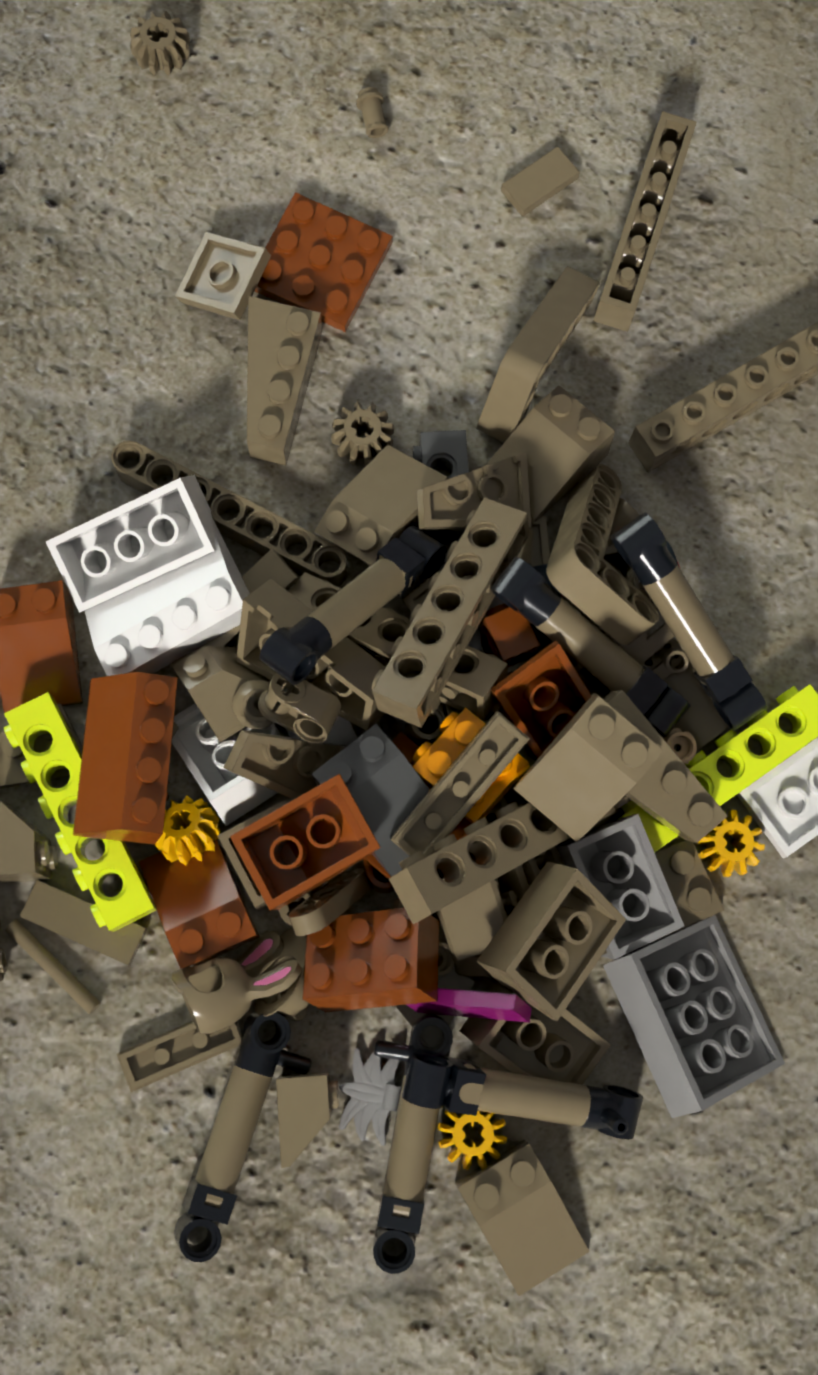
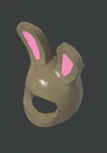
[171,931,302,1034]

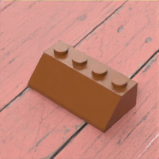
[73,672,178,845]

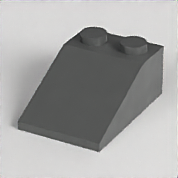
[312,724,457,877]

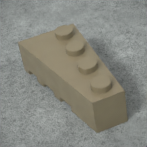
[247,296,322,466]
[236,578,386,730]
[603,690,728,843]

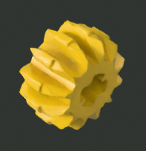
[155,795,221,866]
[698,809,765,877]
[437,1109,507,1170]

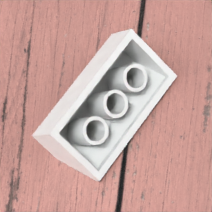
[46,475,217,613]

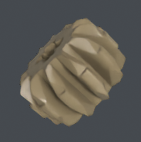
[130,11,190,76]
[331,401,394,466]

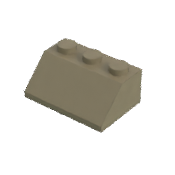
[477,861,626,1021]

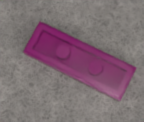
[406,988,532,1023]

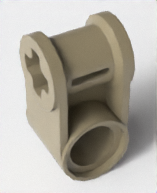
[258,673,341,744]

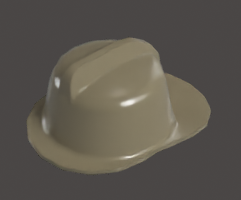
[254,927,310,1021]

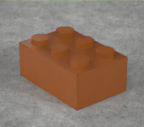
[303,907,439,1013]

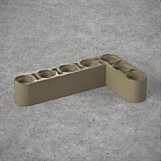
[476,266,600,443]
[546,464,659,645]

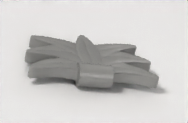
[339,1048,401,1146]

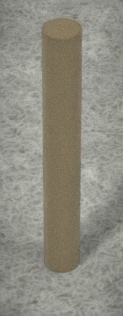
[5,919,101,1015]

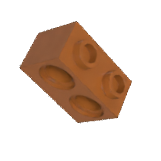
[480,603,540,667]

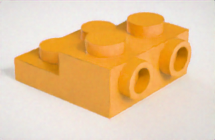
[413,707,530,824]

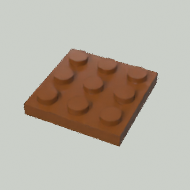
[255,192,393,332]

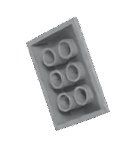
[603,915,785,1118]

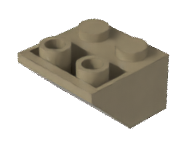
[437,865,529,962]

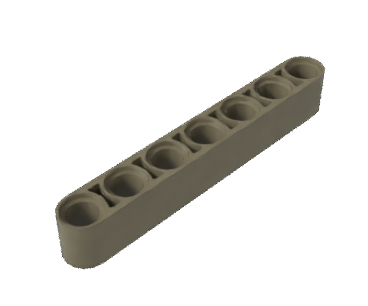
[111,440,347,587]

